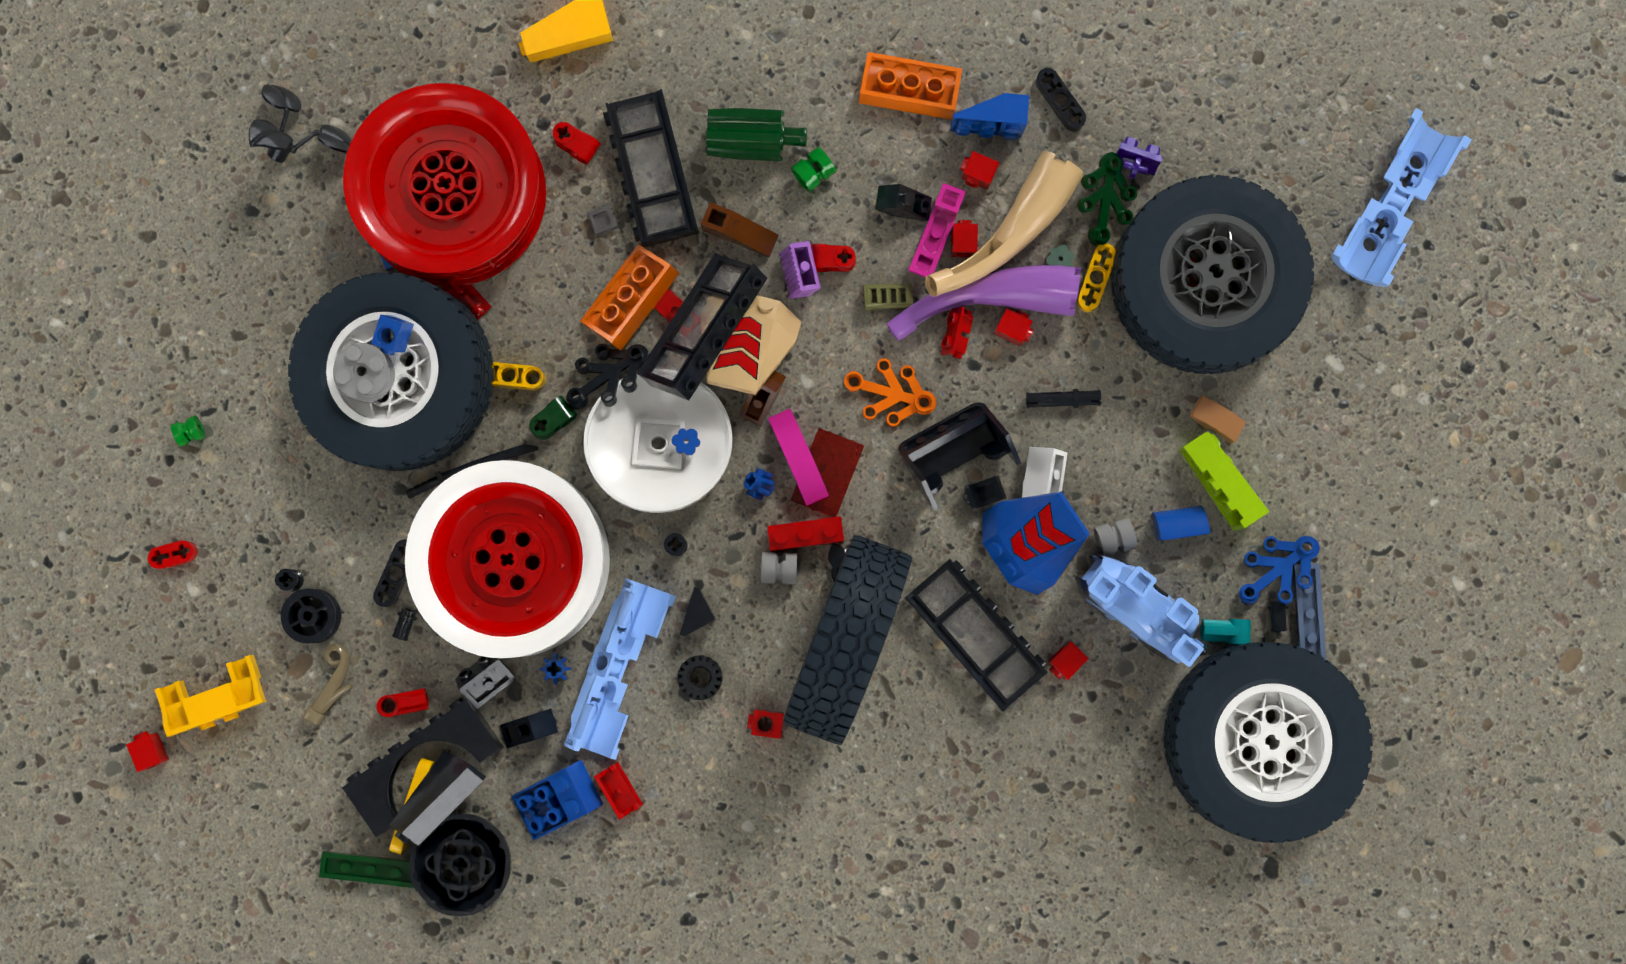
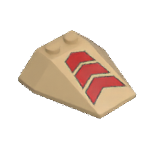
[701,290,801,395]

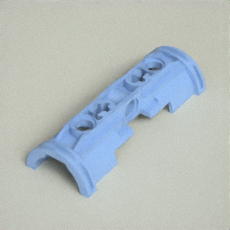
[1332,108,1472,287]
[564,578,676,760]

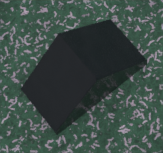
[680,587,717,636]

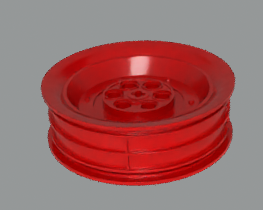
[343,83,547,286]

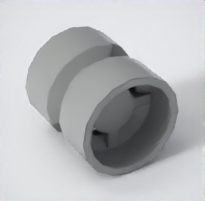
[1093,518,1137,555]
[761,551,797,585]

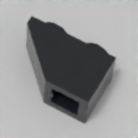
[875,184,932,221]

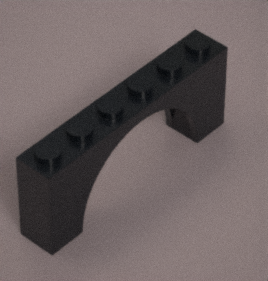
[342,698,504,837]

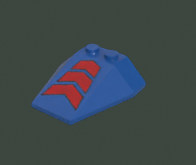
[982,491,1090,595]

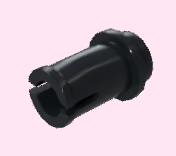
[1268,601,1288,632]
[392,608,417,641]

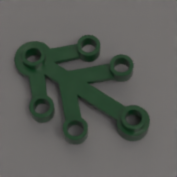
[1077,152,1137,246]

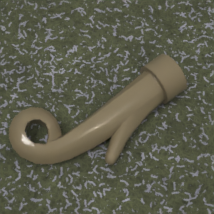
[302,644,352,726]

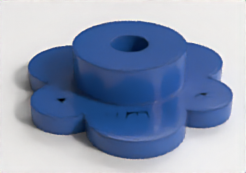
[671,428,700,456]

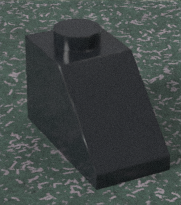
[500,709,558,748]

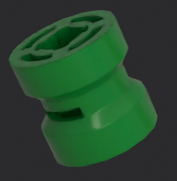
[170,415,205,447]

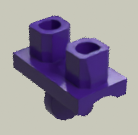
[1116,136,1163,178]

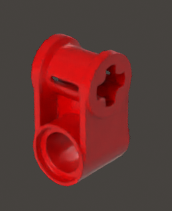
[553,122,601,165]
[811,244,856,272]

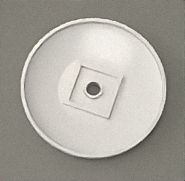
[584,369,732,513]

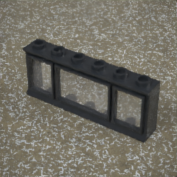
[603,89,699,248]
[637,253,767,401]
[904,559,1048,712]

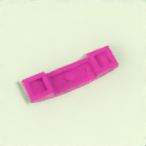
[908,183,966,278]
[768,409,829,506]

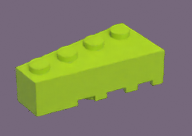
[1178,431,1270,531]

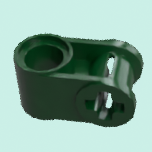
[529,396,577,440]

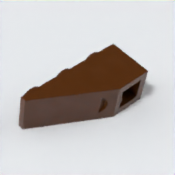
[701,202,779,258]

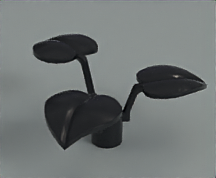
[248,84,352,163]

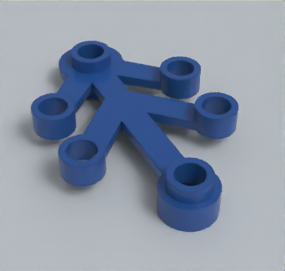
[1239,536,1320,605]

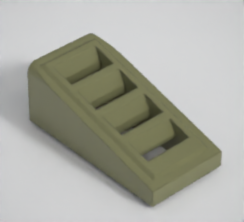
[863,283,913,311]

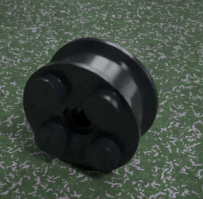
[280,588,342,644]

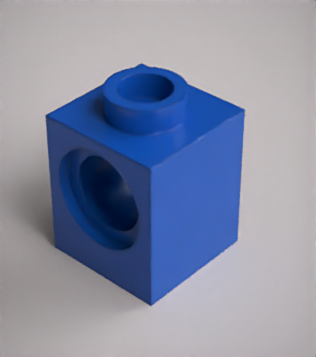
[371,315,414,355]

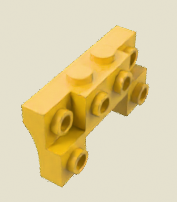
[154,655,267,737]

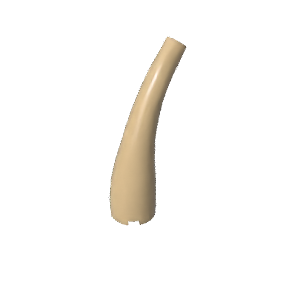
[925,151,1084,297]

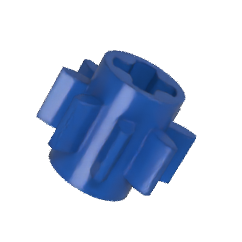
[744,468,775,500]
[539,653,572,685]

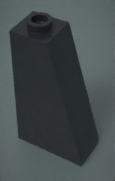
[389,750,486,845]

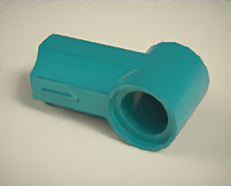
[1200,619,1251,644]

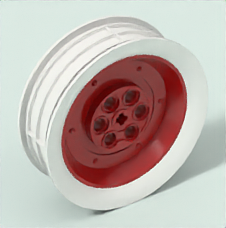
[405,460,610,658]

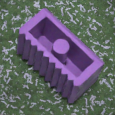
[778,241,821,299]

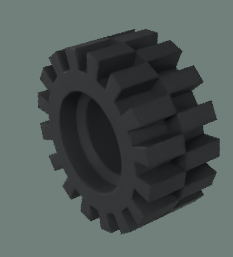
[677,655,723,700]

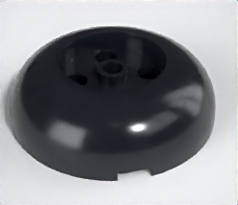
[409,813,512,916]

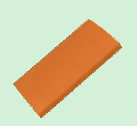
[859,52,962,120]
[580,244,679,351]

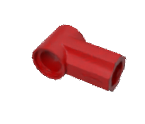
[376,688,429,717]

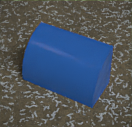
[1152,506,1210,541]

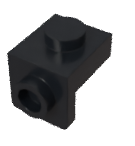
[964,475,1007,510]

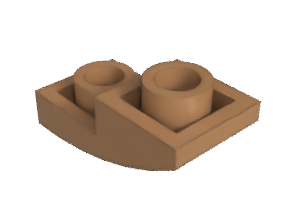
[1190,396,1246,443]

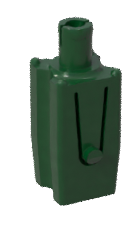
[706,108,807,162]

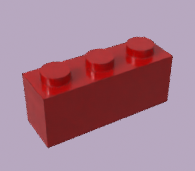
[767,516,844,552]

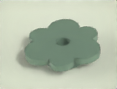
[1046,244,1074,267]

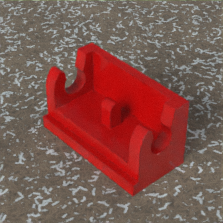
[594,762,643,820]

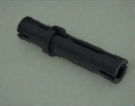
[1026,389,1101,408]

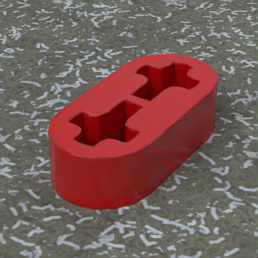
[147,540,198,569]

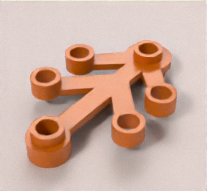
[844,358,936,427]

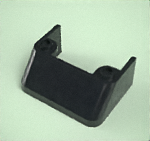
[898,402,1021,511]

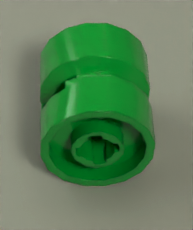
[791,147,837,193]

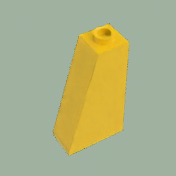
[518,0,613,63]

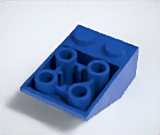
[950,93,1029,140]
[511,760,603,841]

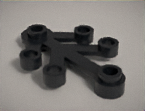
[566,344,649,410]

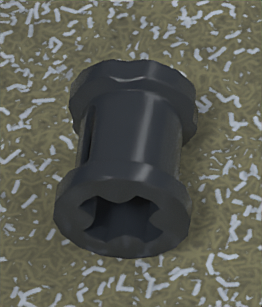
[664,533,688,556]
[275,568,304,591]

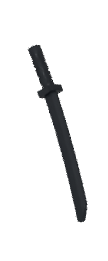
[405,444,539,499]

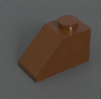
[739,371,786,427]

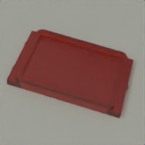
[790,428,864,517]

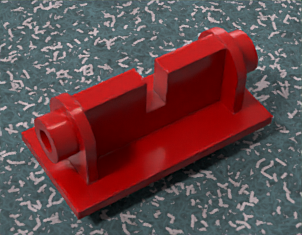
[442,276,492,321]
[941,307,974,359]

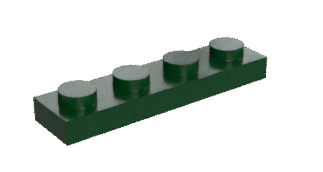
[319,851,414,888]

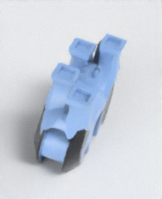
[1075,553,1208,667]

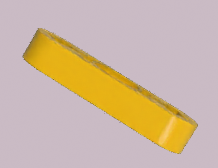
[1077,243,1116,312]

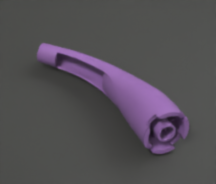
[886,265,1081,341]

